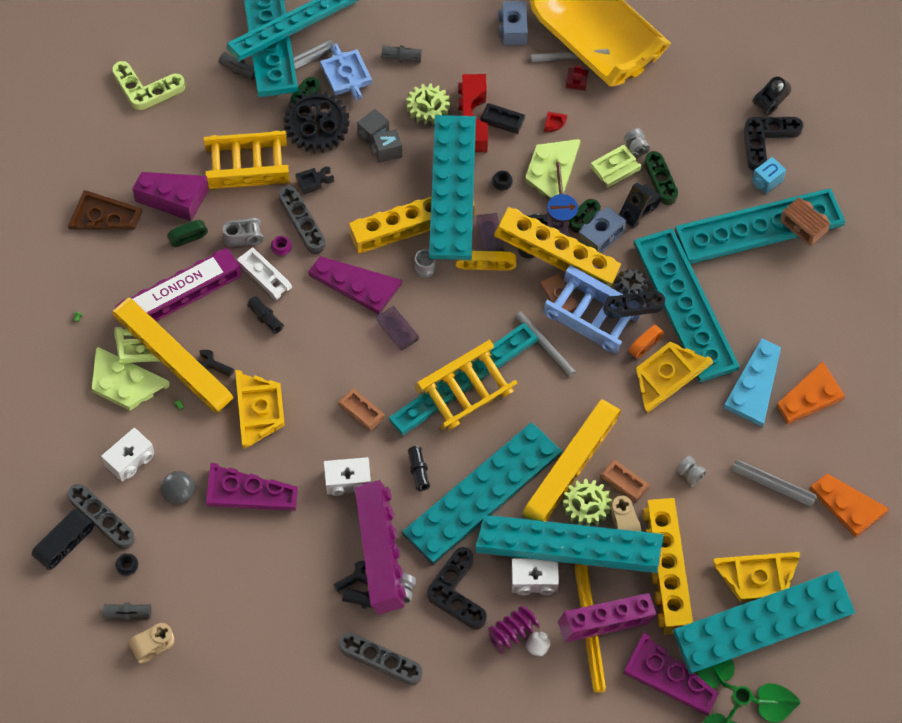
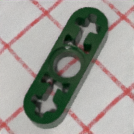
[644,151,678,205]

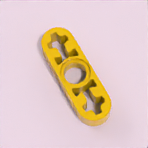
[455,251,516,271]

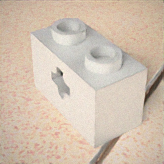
[101,427,155,482]
[324,457,371,496]
[511,559,559,595]

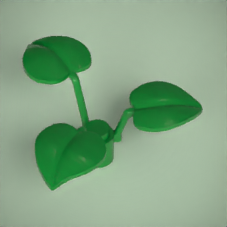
[696,659,801,723]

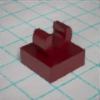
[566,65,589,91]

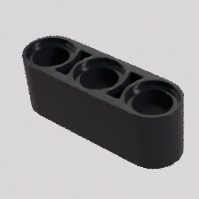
[31,509,95,570]

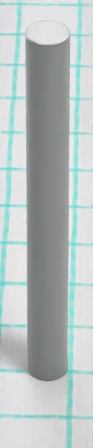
[530,49,610,63]
[515,312,576,377]

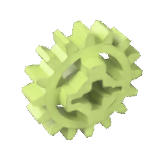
[406,83,450,125]
[562,479,612,526]

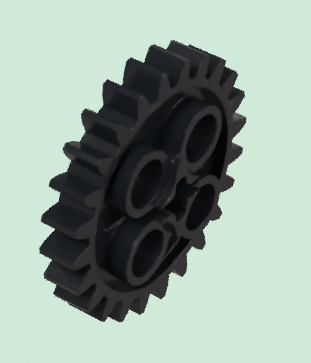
[284,90,350,153]

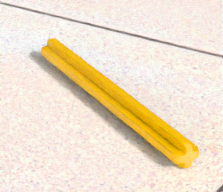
[574,564,606,693]

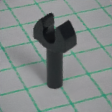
[196,350,234,377]
[333,561,368,592]

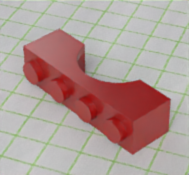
[458,74,488,152]

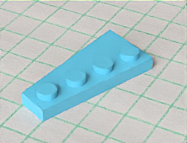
[724,338,781,427]

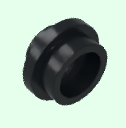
[492,170,513,190]
[115,553,138,576]

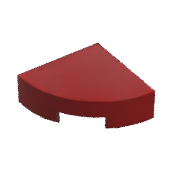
[544,112,568,132]

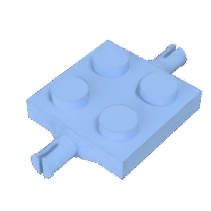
[320,44,372,101]

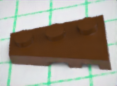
[68,190,143,230]

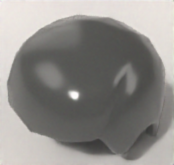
[161,471,196,505]

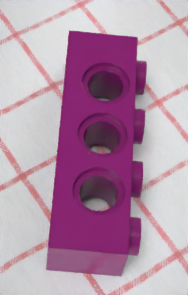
[557,593,656,643]

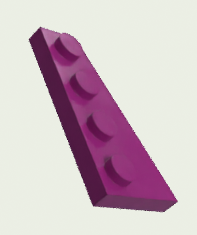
[308,256,402,315]
[206,462,298,511]
[623,632,719,716]

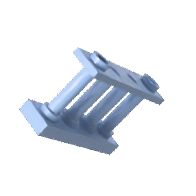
[542,265,641,354]

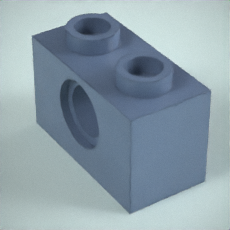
[498,1,528,45]
[579,206,626,254]

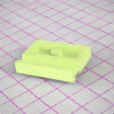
[590,145,641,188]

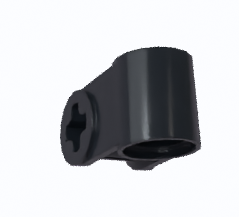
[752,76,791,116]

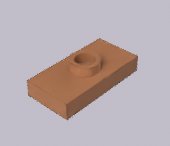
[540,274,578,313]
[338,388,385,432]
[600,459,649,504]

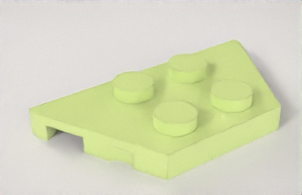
[525,139,581,199]
[92,347,170,411]

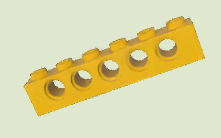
[349,196,475,254]
[493,206,621,287]
[643,498,693,635]

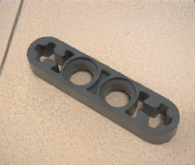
[279,186,325,254]
[68,484,135,549]
[339,632,422,685]

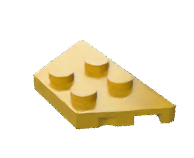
[636,342,713,413]
[235,370,285,449]
[713,552,800,602]

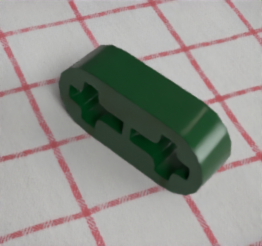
[291,77,320,104]
[569,199,601,233]
[167,220,208,247]

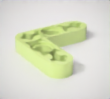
[113,61,185,110]

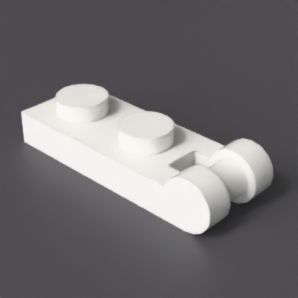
[237,247,292,301]

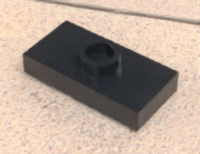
[480,103,525,134]

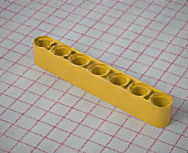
[112,297,233,413]
[522,399,621,521]

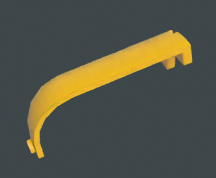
[530,0,671,86]

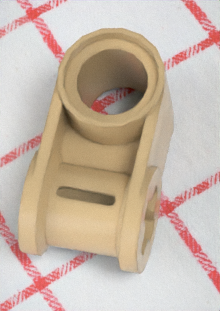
[610,496,642,532]
[128,623,175,664]

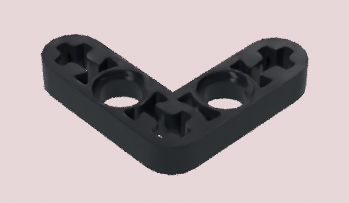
[744,117,803,171]
[428,547,487,629]

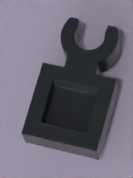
[295,166,334,194]

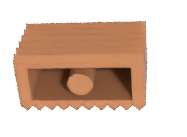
[780,197,830,246]

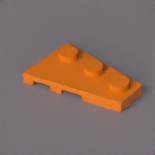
[777,362,845,424]
[809,474,889,538]

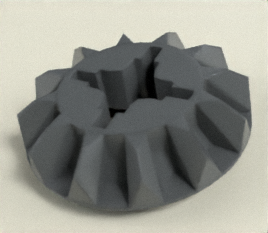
[615,268,649,295]

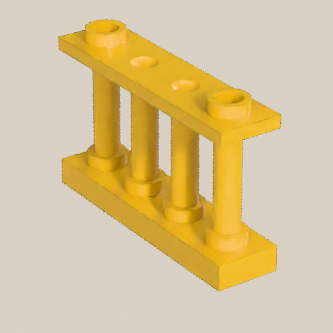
[204,131,290,189]
[414,339,518,431]

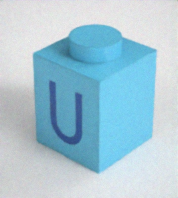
[752,157,786,194]

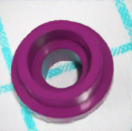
[271,236,292,256]

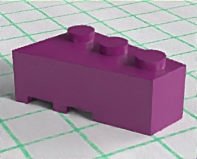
[132,172,209,221]

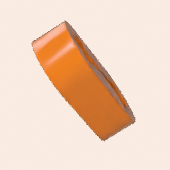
[628,325,664,359]

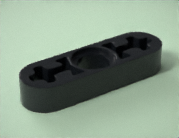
[603,291,665,318]

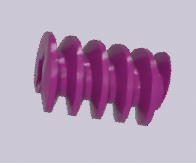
[488,606,540,654]

